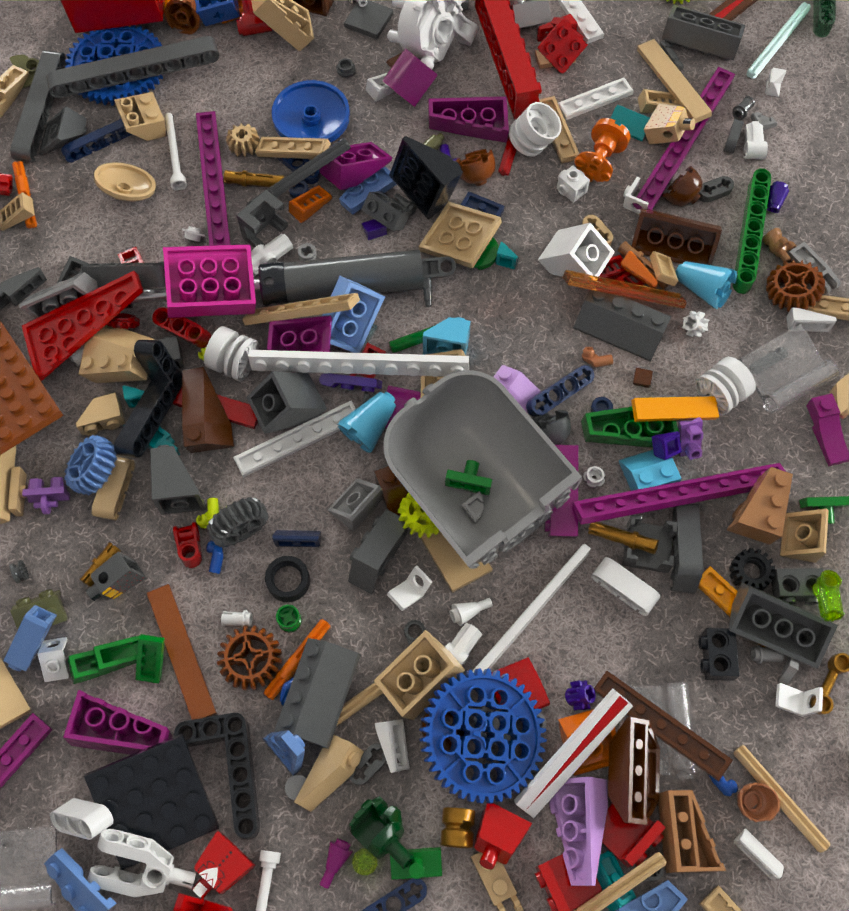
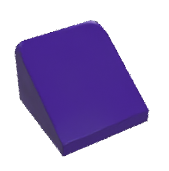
[361,219,387,240]
[652,431,682,460]

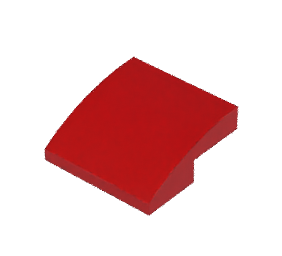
[491,657,550,712]

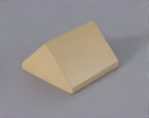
[780,509,829,563]

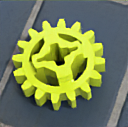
[398,493,440,538]

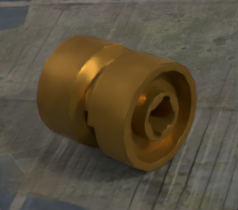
[440,807,475,849]

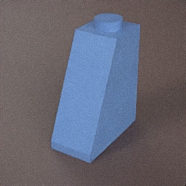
[3,605,57,671]

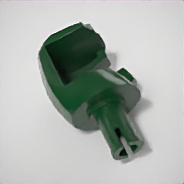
[349,796,414,869]

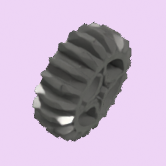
[207,497,269,547]

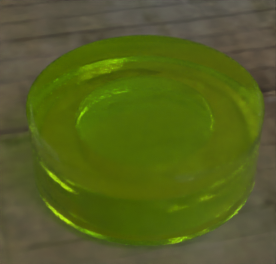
[352,848,378,876]

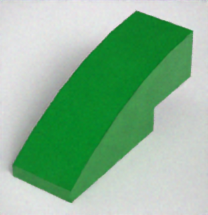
[68,635,140,684]

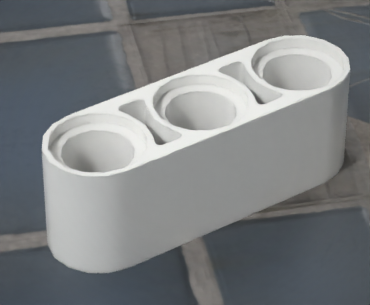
[591,557,660,616]
[50,798,113,840]

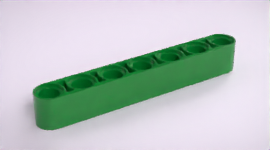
[733,168,771,294]

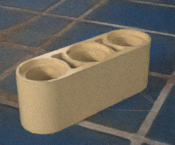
[92,456,135,521]

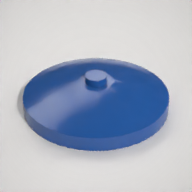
[272,80,350,143]

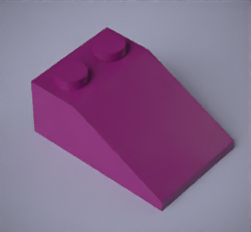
[319,142,392,190]
[267,315,332,352]

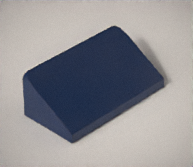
[272,530,321,547]

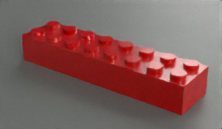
[474,0,542,119]

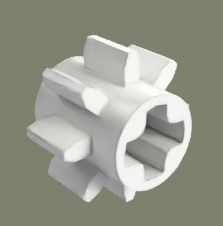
[682,311,710,337]

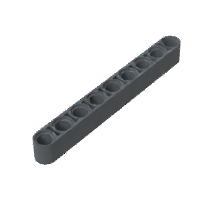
[46,36,220,98]

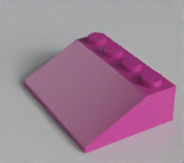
[163,245,256,318]

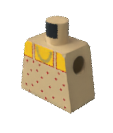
[644,104,695,144]

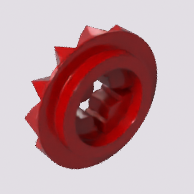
[106,313,140,329]

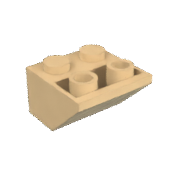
[114,92,166,141]

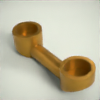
[810,653,849,715]

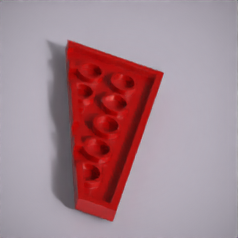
[22,271,144,381]

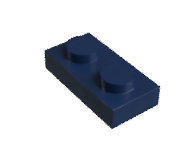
[461,191,505,217]

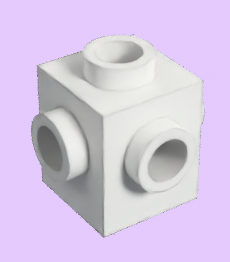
[556,165,590,203]

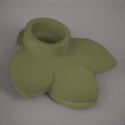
[10,54,39,88]

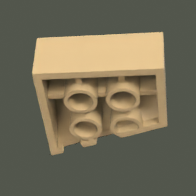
[79,325,154,383]

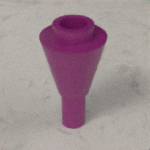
[319,838,353,889]

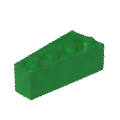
[581,407,681,448]

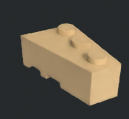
[251,0,314,51]

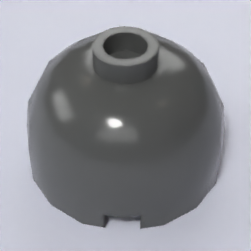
[532,410,571,445]

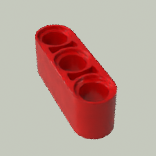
[152,307,212,348]

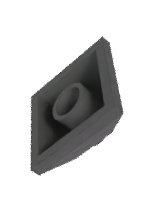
[39,106,87,155]

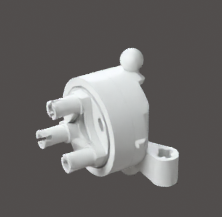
[387,0,479,69]

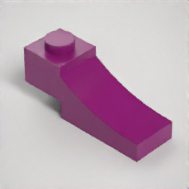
[806,393,849,467]

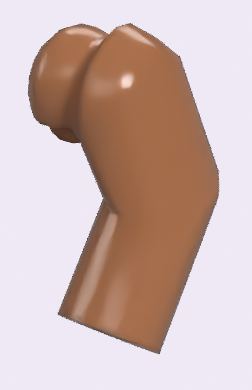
[582,347,613,367]

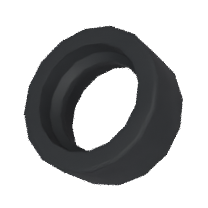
[265,556,310,602]

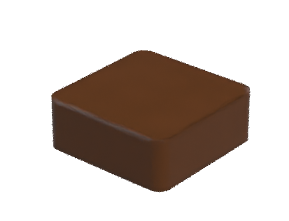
[633,368,653,388]

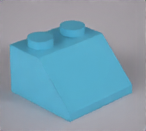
[423,317,471,355]
[619,450,682,491]

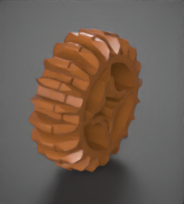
[766,259,825,312]
[217,625,282,691]

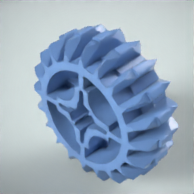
[64,435,117,495]

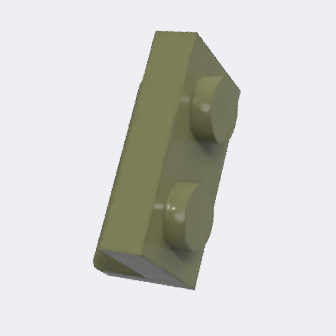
[10,589,67,630]

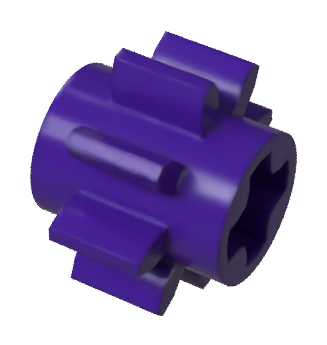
[565,680,596,711]

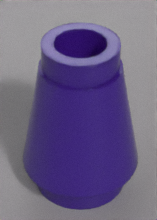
[767,181,789,213]

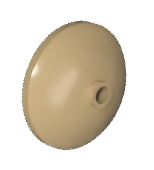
[94,163,156,202]

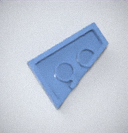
[339,166,397,215]

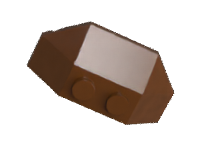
[608,717,660,825]

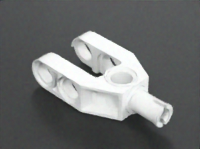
[87,829,197,897]

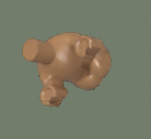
[762,228,797,263]

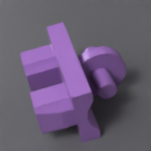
[678,417,703,460]
[22,477,70,514]

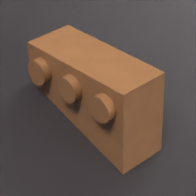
[727,467,793,545]
[658,790,726,873]

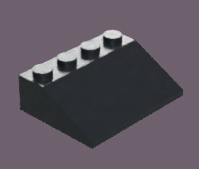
[389,136,463,220]

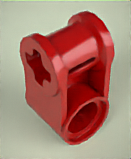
[173,522,202,568]

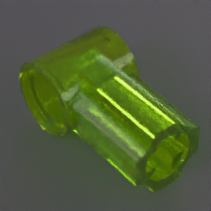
[812,570,844,622]

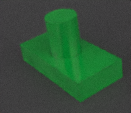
[445,460,493,495]
[799,496,849,524]
[135,634,165,684]
[390,847,442,880]

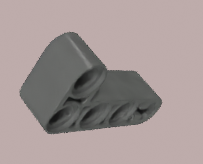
[670,504,703,593]

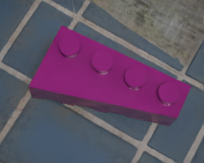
[428,96,509,143]
[544,445,579,538]
[63,690,173,755]

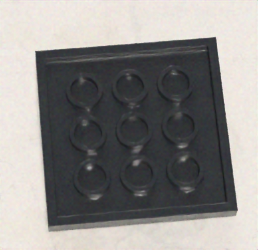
[84,733,219,870]

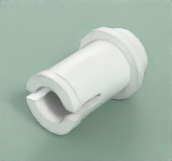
[221,610,253,628]

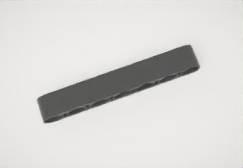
[10,50,66,162]

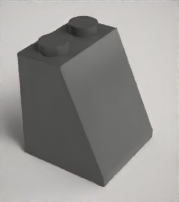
[246,371,327,434]
[150,445,207,515]

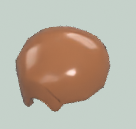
[737,782,780,822]

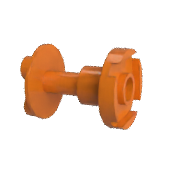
[574,118,631,182]

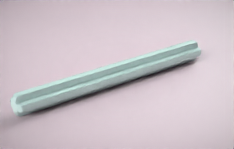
[746,2,811,79]

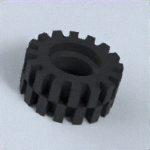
[729,548,776,590]

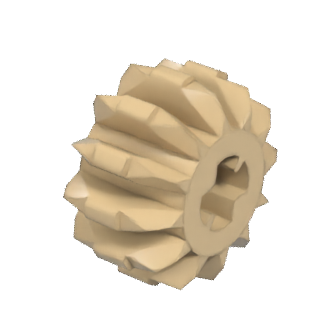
[226,123,260,157]

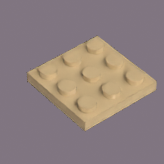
[419,201,502,269]

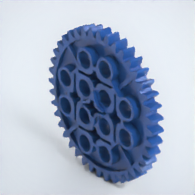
[65,25,163,106]
[419,668,547,804]

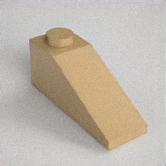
[294,735,364,812]

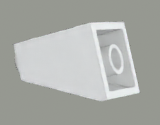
[538,223,614,283]

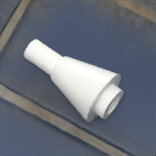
[449,598,493,626]

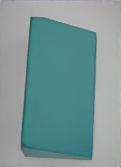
[610,105,650,141]
[597,850,637,911]

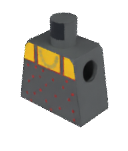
[86,551,146,601]

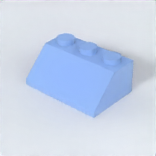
[322,276,385,353]

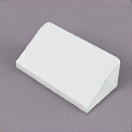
[734,829,784,879]

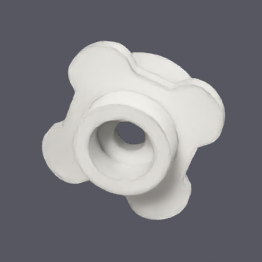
[182,226,205,242]

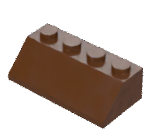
[631,208,722,265]

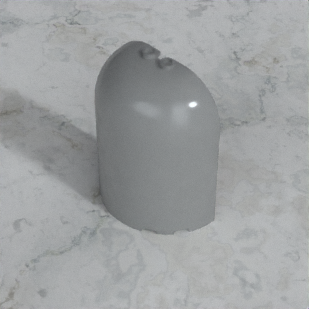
[383,370,582,569]

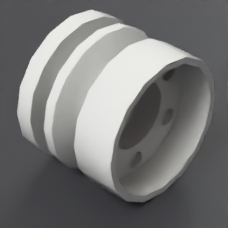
[509,102,562,157]
[204,326,259,382]
[695,356,756,415]

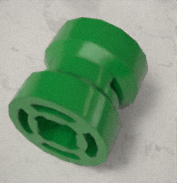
[276,604,302,633]

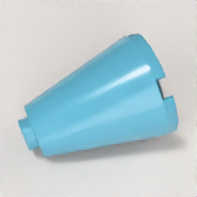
[676,261,737,309]
[337,392,396,453]

